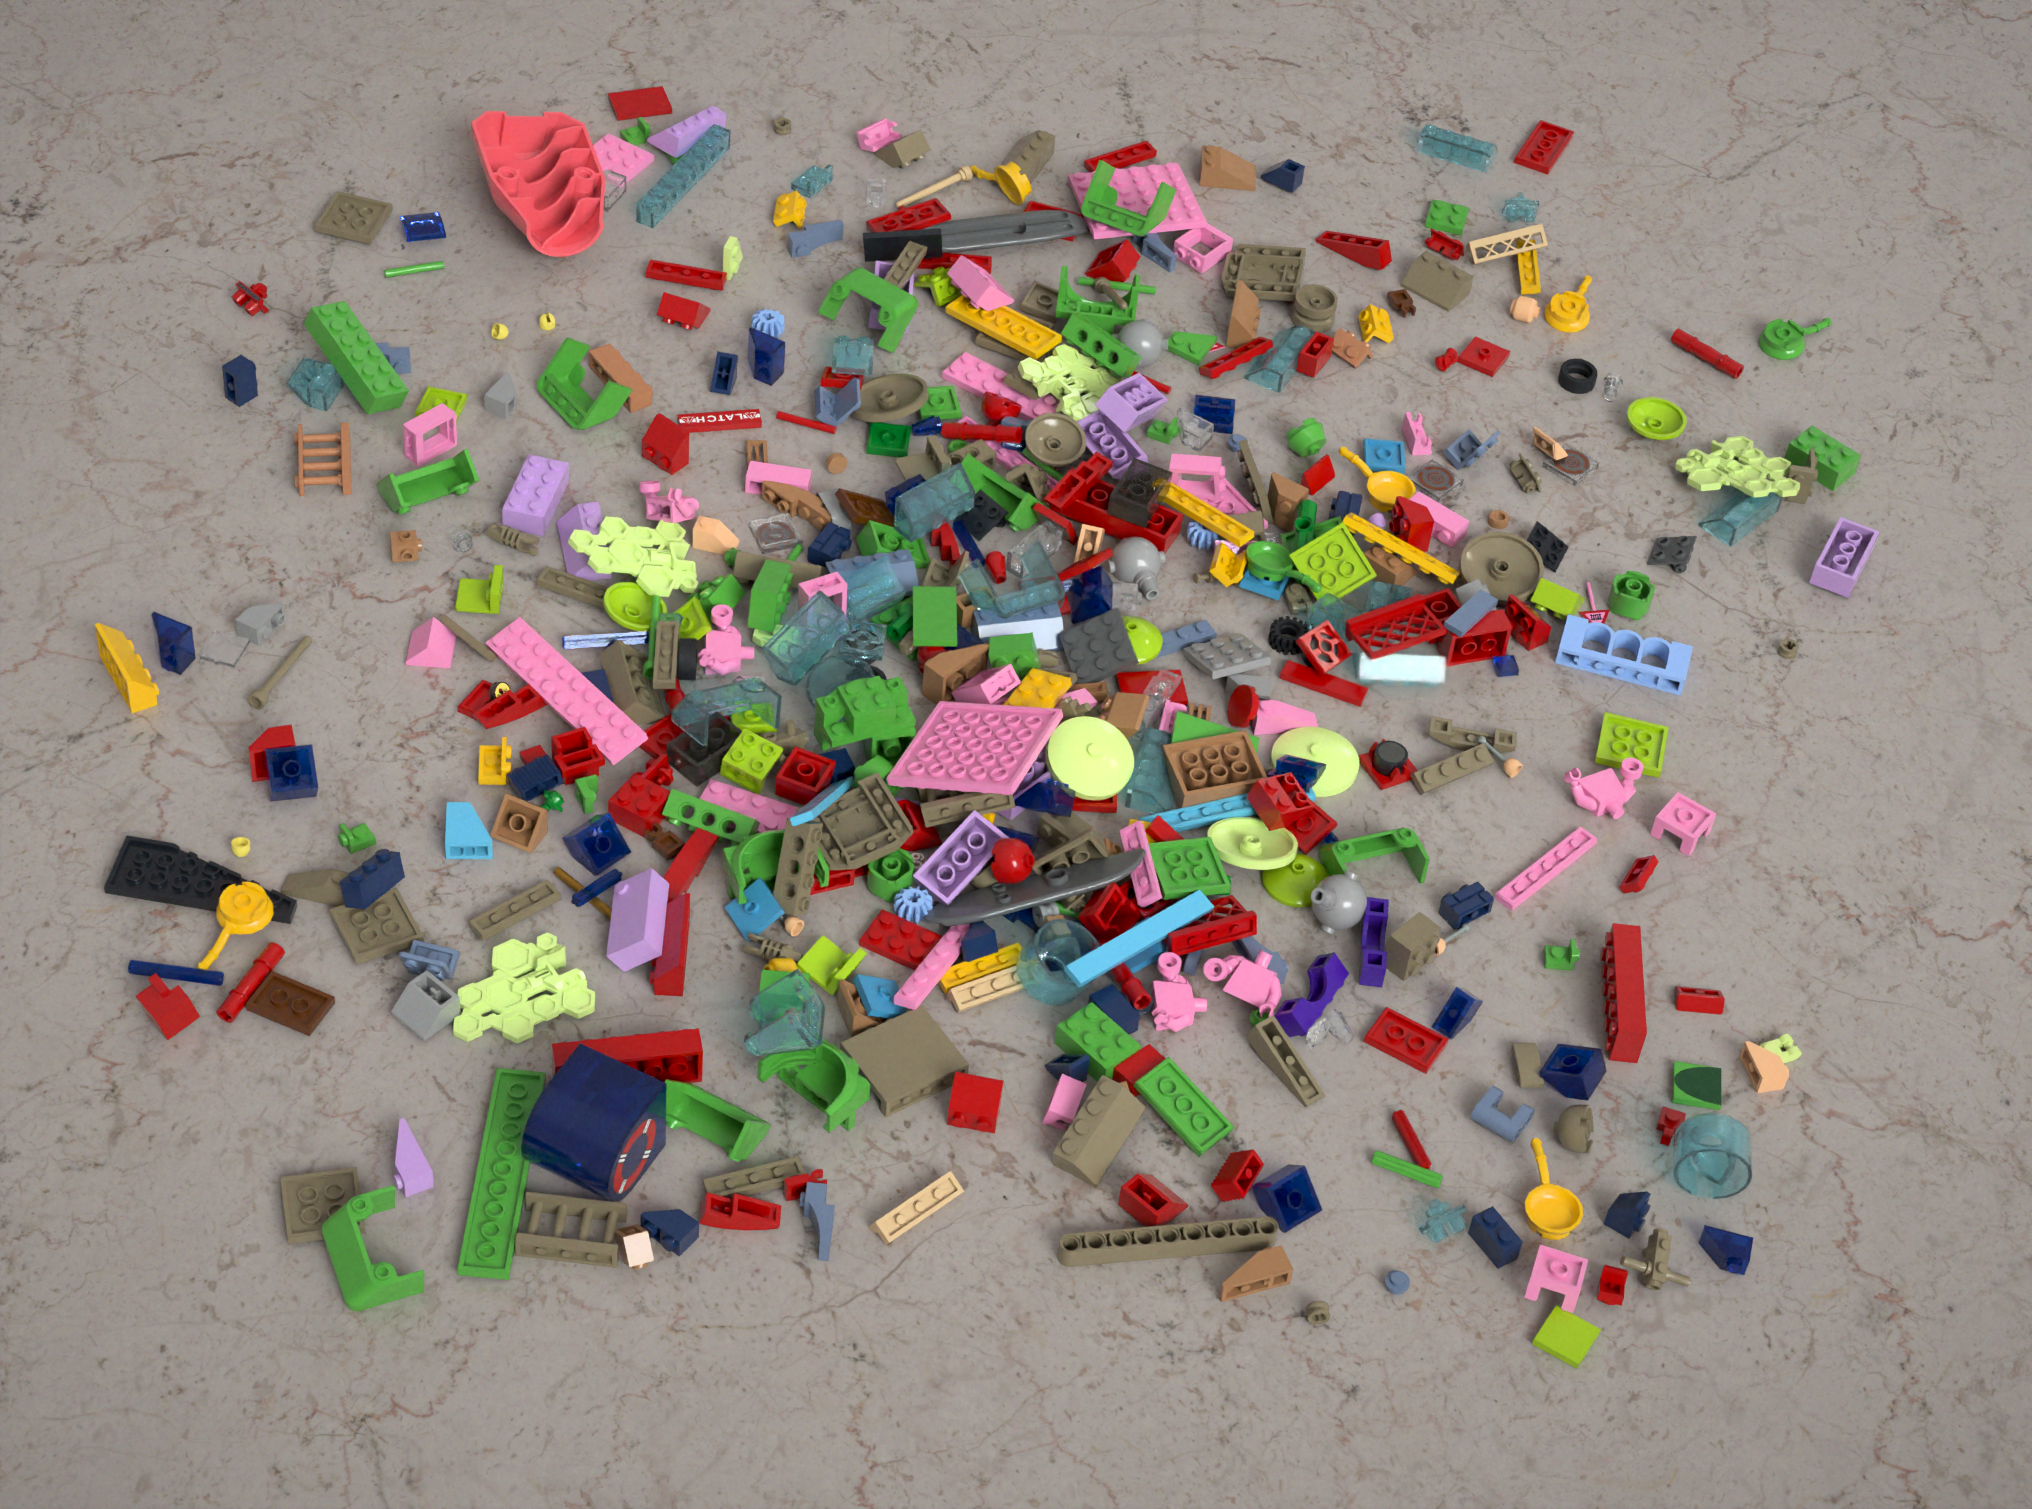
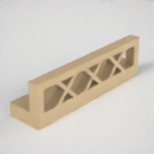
[1466,224,1548,265]

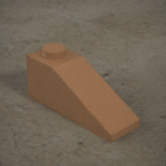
[1219,1245,1293,1302]

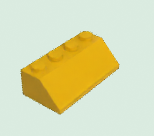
[95,623,159,713]

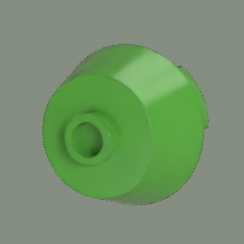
[1285,418,1326,457]

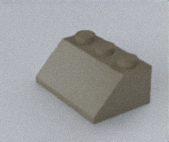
[1401,251,1474,312]
[1032,826,1110,875]

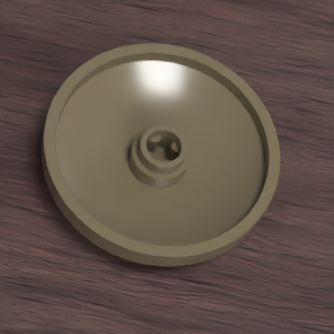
[851,374,929,422]
[1459,532,1544,605]

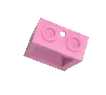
[1173,223,1233,273]
[403,403,457,467]
[1169,454,1226,500]
[798,572,847,636]
[951,664,1021,704]

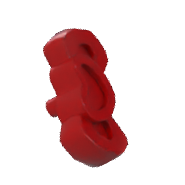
[1435,348,1458,372]

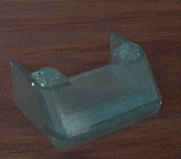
[958,541,1065,619]
[671,677,782,746]

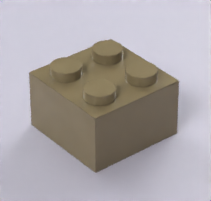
[1386,912,1441,981]

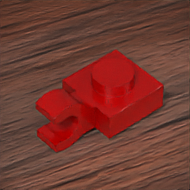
[1656,1106,1686,1146]
[783,1169,828,1202]

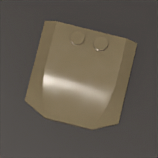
[1221,244,1306,301]
[795,772,914,871]

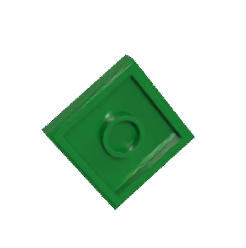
[866,422,911,458]

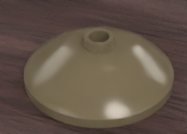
[1025,413,1086,467]

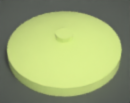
[1045,716,1134,800]
[1270,727,1359,797]
[1207,817,1298,870]

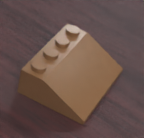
[1162,730,1267,808]

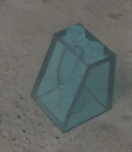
[843,555,906,624]

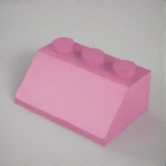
[947,255,1014,311]

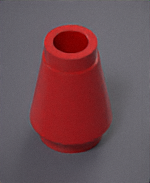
[985,551,1007,584]

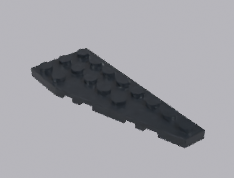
[104,836,297,924]

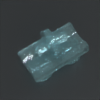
[1502,192,1539,222]
[1419,1199,1468,1243]

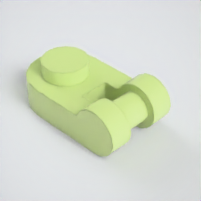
[1760,1034,1802,1063]

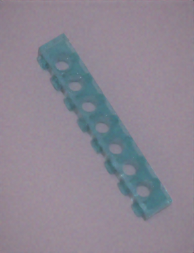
[636,124,731,228]

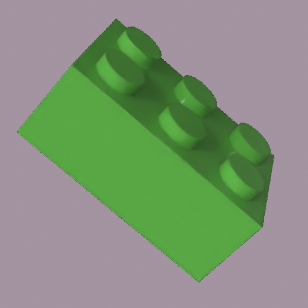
[1784,426,1861,491]
[748,560,794,632]
[1055,1002,1141,1082]

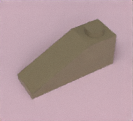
[281,869,349,907]

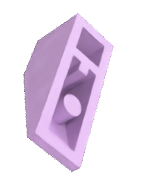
[393,1117,434,1197]

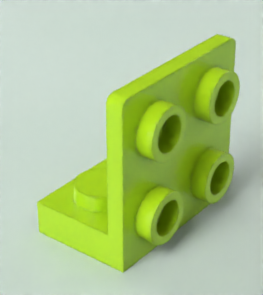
[913,267,963,306]
[455,565,504,614]
[720,729,783,795]
[797,935,867,996]

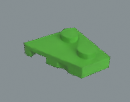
[1168,331,1218,365]

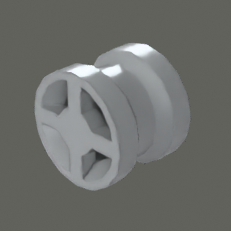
[1032,902,1060,927]

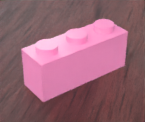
[745,461,812,495]
[1409,492,1469,548]

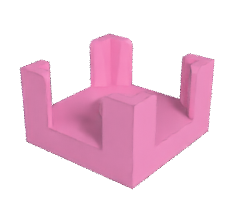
[1650,792,1716,857]
[1524,1245,1588,1313]

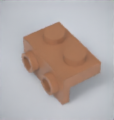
[1332,328,1373,369]

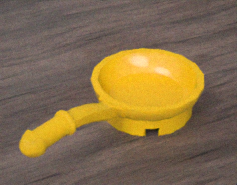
[970,162,1032,206]
[1544,275,1592,333]
[1338,447,1416,513]
[197,882,274,973]
[1525,1138,1583,1240]

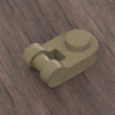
[1285,584,1313,615]

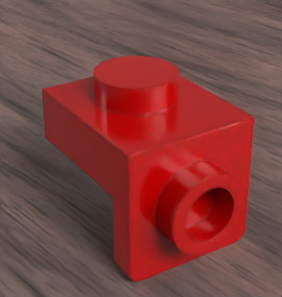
[1597,1265,1628,1306]

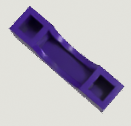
[1359,897,1389,988]
[1274,952,1349,1037]

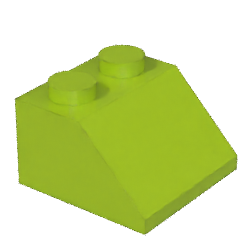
[1530,578,1585,621]

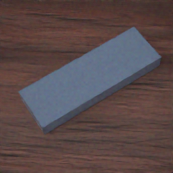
[1444,589,1498,637]

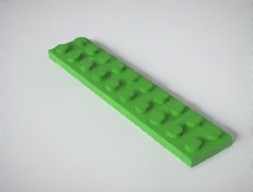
[458,1068,546,1280]

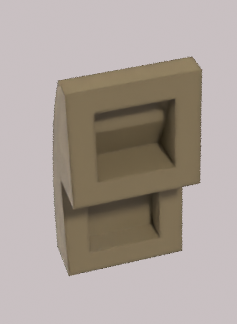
[1511,1043,1544,1088]

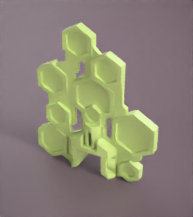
[1018,344,1124,422]
[1675,436,1800,498]
[568,516,699,597]
[453,932,596,1044]

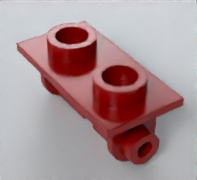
[1425,228,1464,260]

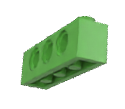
[1061,313,1142,378]
[662,789,760,846]

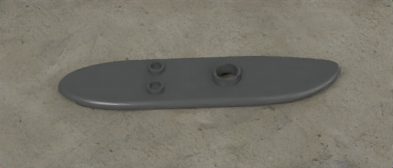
[921,210,1090,253]
[924,849,1145,926]

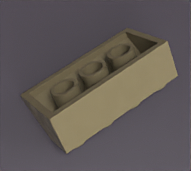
[989,130,1056,185]
[733,551,826,591]
[600,640,666,725]
[1053,1075,1146,1187]

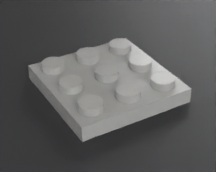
[1183,633,1271,679]

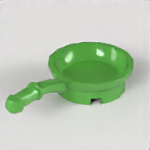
[1758,318,1832,360]
[1246,541,1322,593]

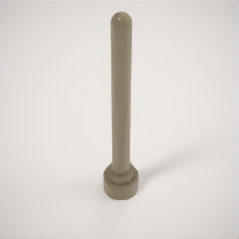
[1094,277,1127,310]
[247,636,312,710]

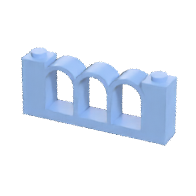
[1555,614,1693,695]

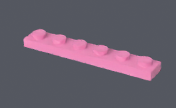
[894,923,973,1010]

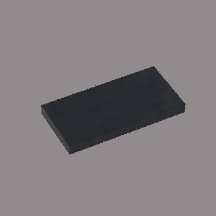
[863,228,943,262]

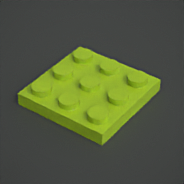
[1289,522,1377,610]
[1595,712,1669,778]

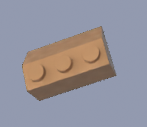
[1226,280,1261,349]

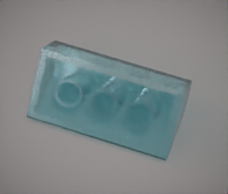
[1417,124,1498,173]
[1244,325,1316,393]
[894,462,975,543]
[1698,491,1783,547]
[761,590,852,686]
[1353,653,1446,687]
[1125,727,1174,814]

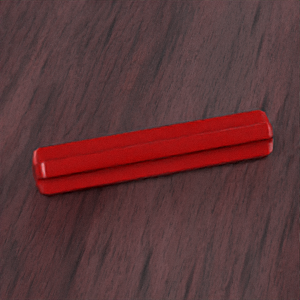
[1392,1110,1431,1169]

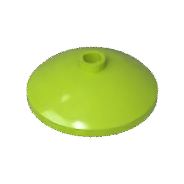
[1627,397,1687,440]
[603,582,667,632]
[1122,615,1163,665]
[1262,853,1329,907]

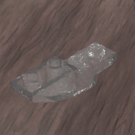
[1131,669,1182,742]

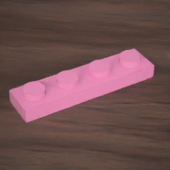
[1120,820,1162,908]

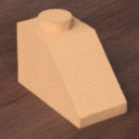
[692,515,739,555]
[1074,524,1105,570]
[1740,1041,1789,1093]

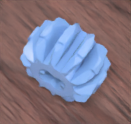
[751,308,785,340]
[1187,520,1222,550]
[894,885,933,924]

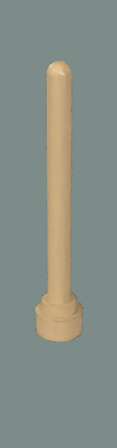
[896,165,973,209]

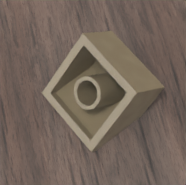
[874,129,931,168]

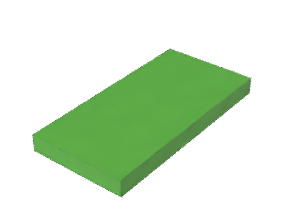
[913,586,957,647]
[1170,711,1260,753]
[1133,1057,1235,1157]

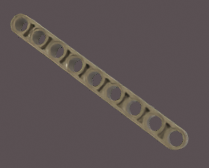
[1057,1217,1279,1267]

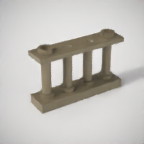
[918,788,1015,828]
[515,1192,627,1268]

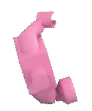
[639,481,699,523]
[698,605,754,676]
[1564,758,1644,819]
[1204,950,1282,1018]
[1151,952,1207,1032]

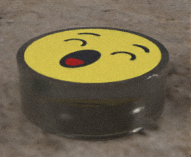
[489,682,510,701]

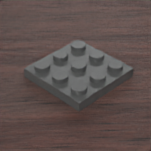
[1059,607,1139,684]

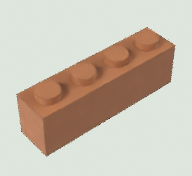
[589,343,653,413]

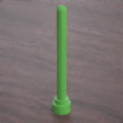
[643,595,661,679]

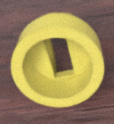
[539,313,555,330]
[491,323,509,340]
[231,837,250,857]

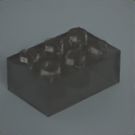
[1107,458,1173,528]
[667,711,742,787]

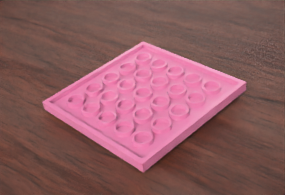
[1068,163,1206,240]
[887,701,1063,795]

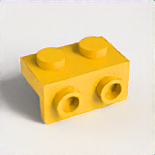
[773,190,807,228]
[1358,304,1394,343]
[1209,542,1247,587]
[478,737,511,785]

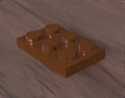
[835,488,902,530]
[246,971,335,1036]

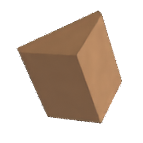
[490,793,548,853]
[837,979,884,1037]

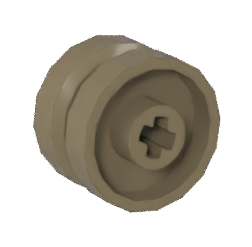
[1292,284,1338,333]

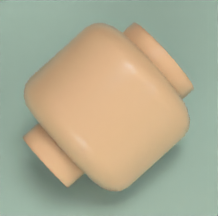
[1510,296,1540,323]

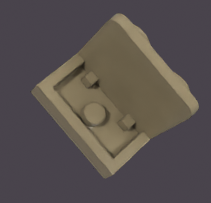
[896,435,952,488]
[1781,449,1818,504]
[1005,463,1052,507]
[920,550,970,587]
[1037,810,1100,847]

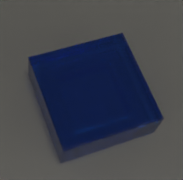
[1492,655,1519,677]

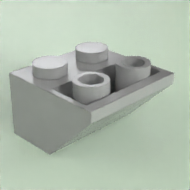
[391,970,460,1041]

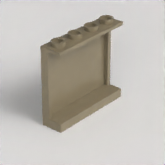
[840,1006,969,1118]

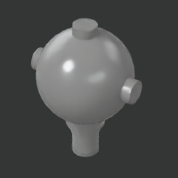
[1098,319,1169,369]
[1106,537,1165,600]
[1311,870,1367,934]

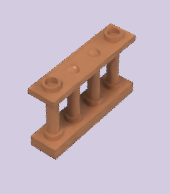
[294,422,352,496]

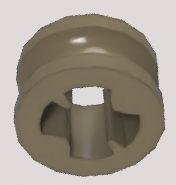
[774,118,791,135]
[1778,638,1799,659]
[1306,1301,1330,1324]

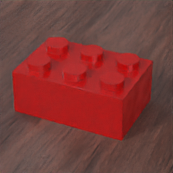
[1436,609,1512,667]

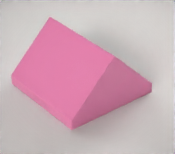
[406,617,457,668]

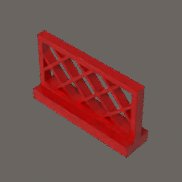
[1345,594,1447,661]
[1150,895,1257,956]

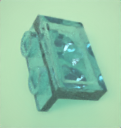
[791,164,833,198]

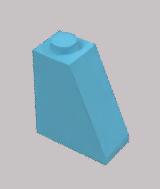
[445,802,493,859]

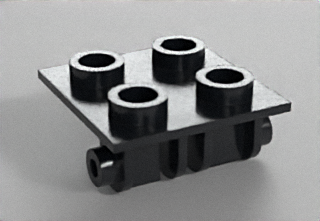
[951,489,1008,541]
[1526,521,1569,572]

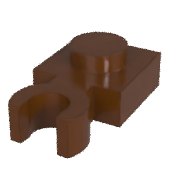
[1387,289,1416,318]
[645,823,685,860]

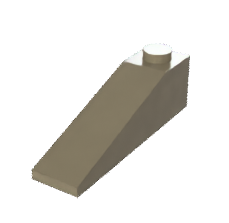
[1245,1015,1326,1107]

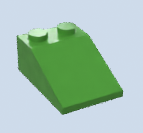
[856,520,930,569]

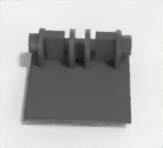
[1647,536,1697,573]

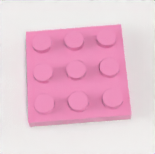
[593,133,654,188]

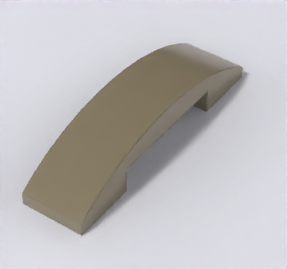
[1429,716,1517,754]

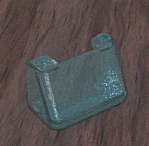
[743,969,825,1056]

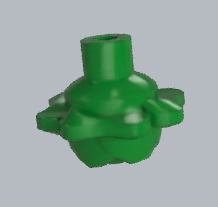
[540,790,564,812]

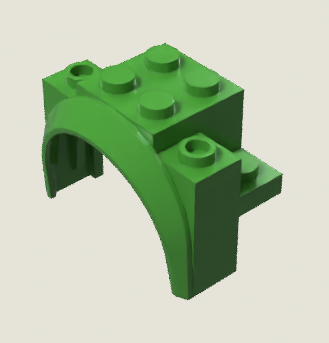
[1055,266,1140,340]
[813,676,916,751]
[723,829,829,905]
[757,1030,870,1133]

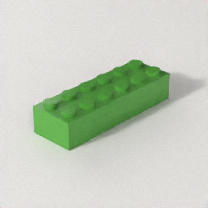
[304,301,409,415]

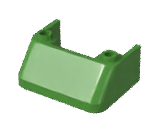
[1081,160,1177,236]
[818,267,918,353]
[537,337,632,430]
[376,448,479,515]
[950,453,1049,532]
[1318,828,1430,884]
[650,1079,771,1162]
[322,1185,425,1311]

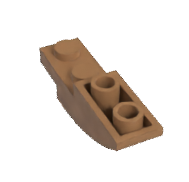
[762,480,832,531]

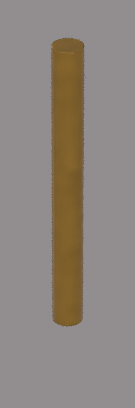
[553,867,612,920]

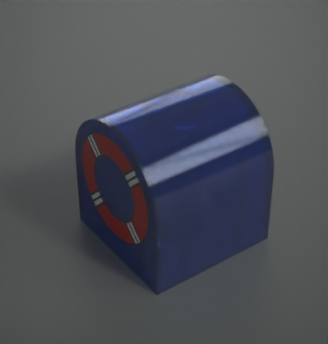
[521,1043,667,1202]

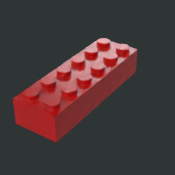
[1050,467,1184,554]
[1600,923,1647,1063]
[552,1028,703,1097]

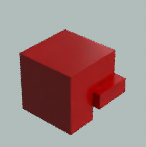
[551,727,605,786]
[1078,883,1141,942]
[136,973,200,1040]

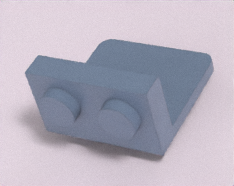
[814,377,861,426]
[1443,429,1500,470]
[398,940,461,981]

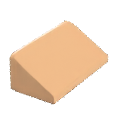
[1533,427,1568,460]

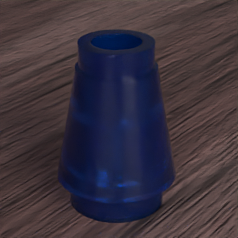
[911,415,942,436]

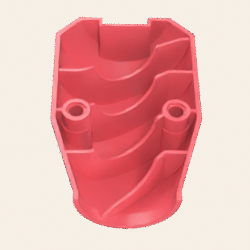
[471,111,606,257]

